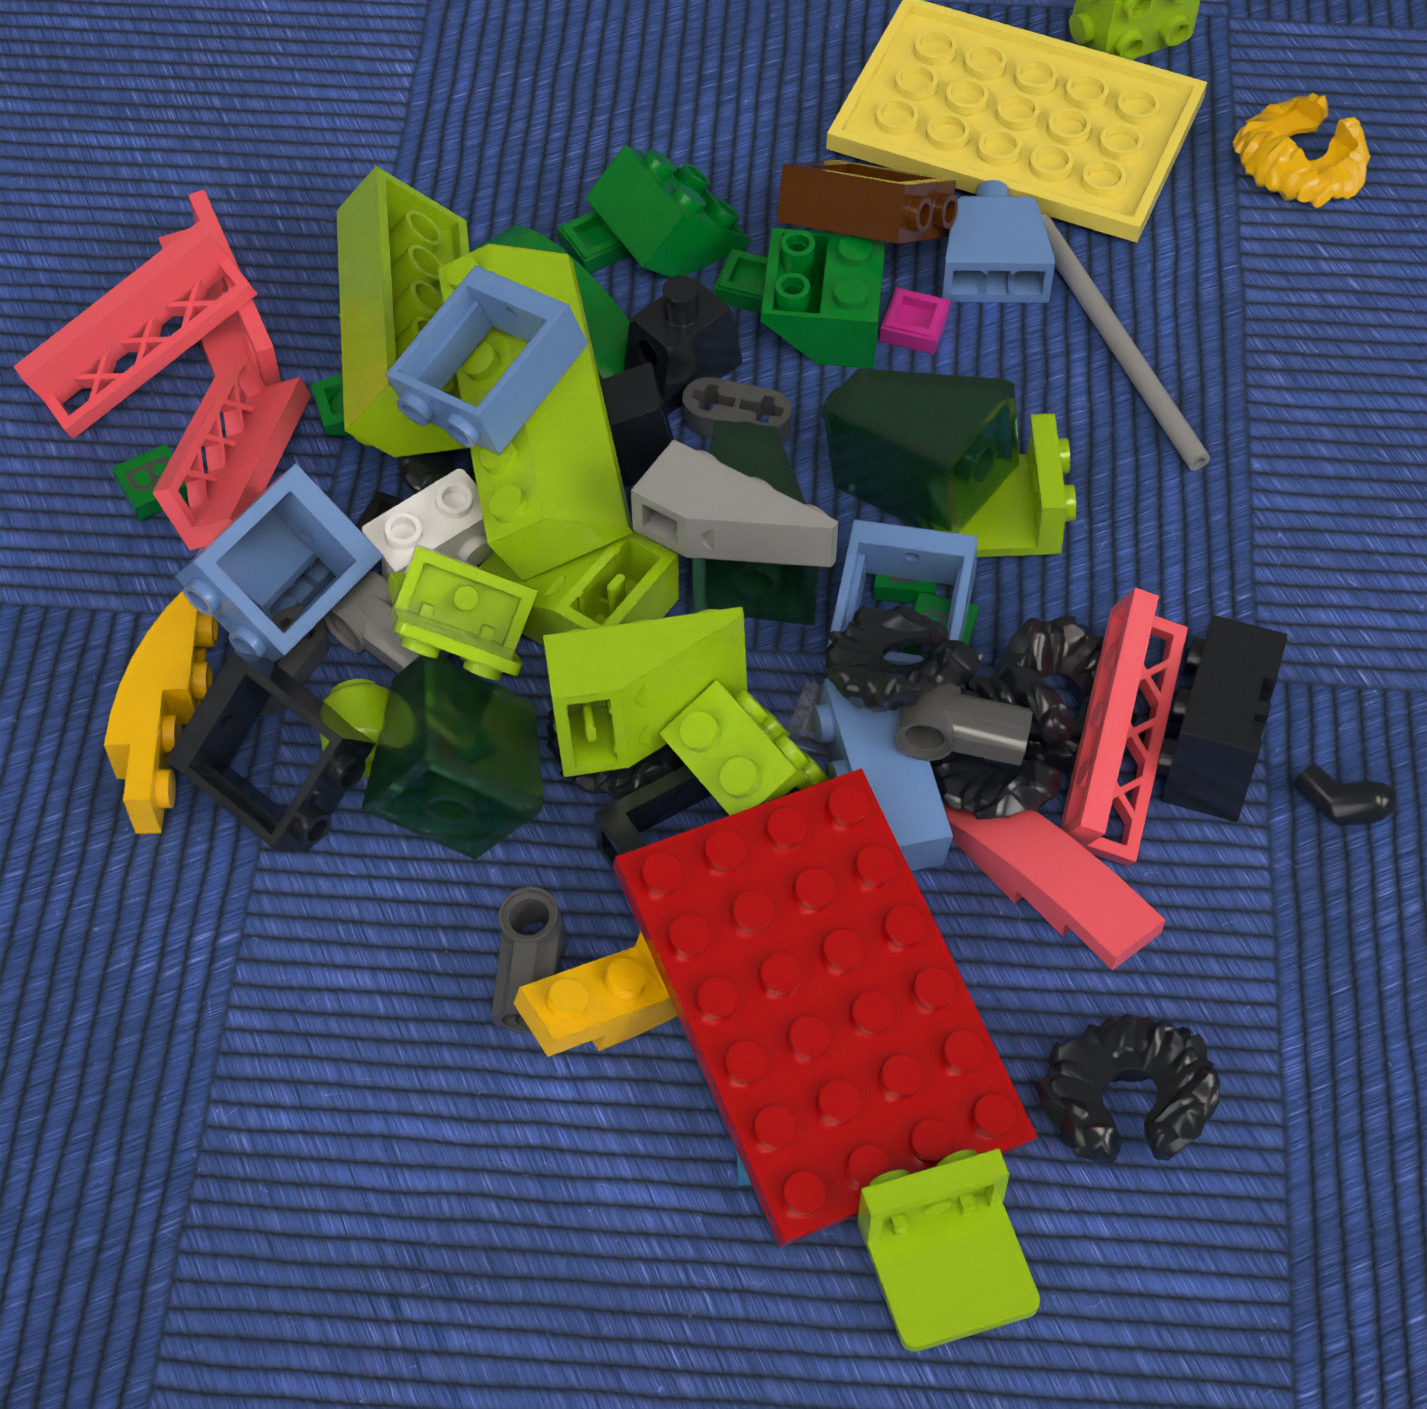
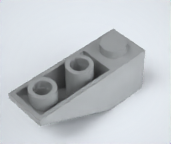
[631,439,838,567]

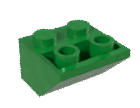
[585,145,751,277]
[761,228,886,369]

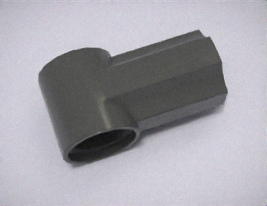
[895,683,1033,766]
[491,886,568,1034]

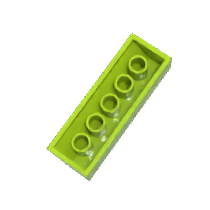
[336,166,470,458]
[437,244,634,581]

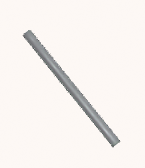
[1041,214,1210,471]

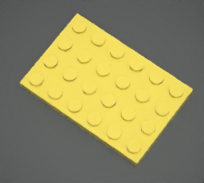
[826,0,1207,243]

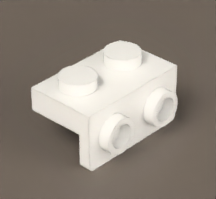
[362,469,493,581]

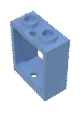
[385,265,588,455]
[175,463,384,662]
[827,519,978,672]

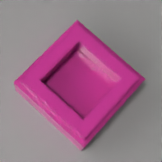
[880,287,951,355]

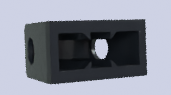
[623,275,742,415]
[600,362,674,486]

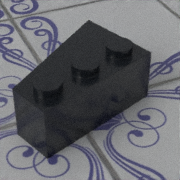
[1156,615,1288,822]

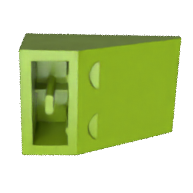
[480,530,679,646]
[543,607,748,777]

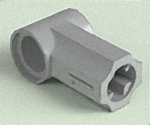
[323,571,450,685]

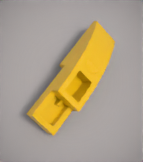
[104,590,219,834]
[513,932,678,1057]

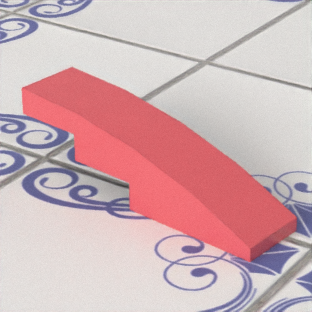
[943,804,1165,970]

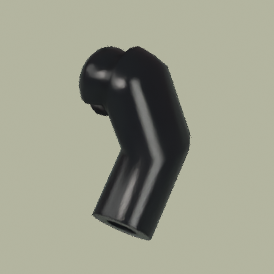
[1294,763,1396,826]

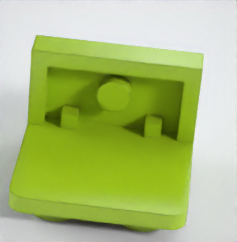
[1069,0,1200,60]
[932,413,1076,557]
[389,544,538,681]
[659,679,830,815]
[858,1148,1040,1352]

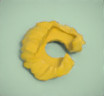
[1232,93,1371,209]

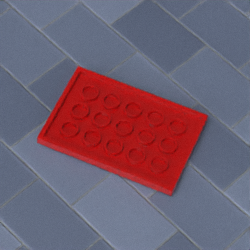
[613,768,1038,1248]

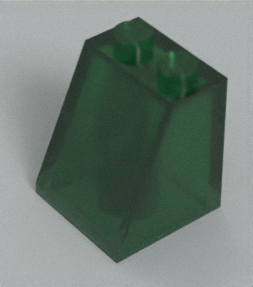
[822,368,1020,533]
[692,420,819,626]
[361,654,544,860]

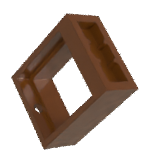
[776,160,958,244]

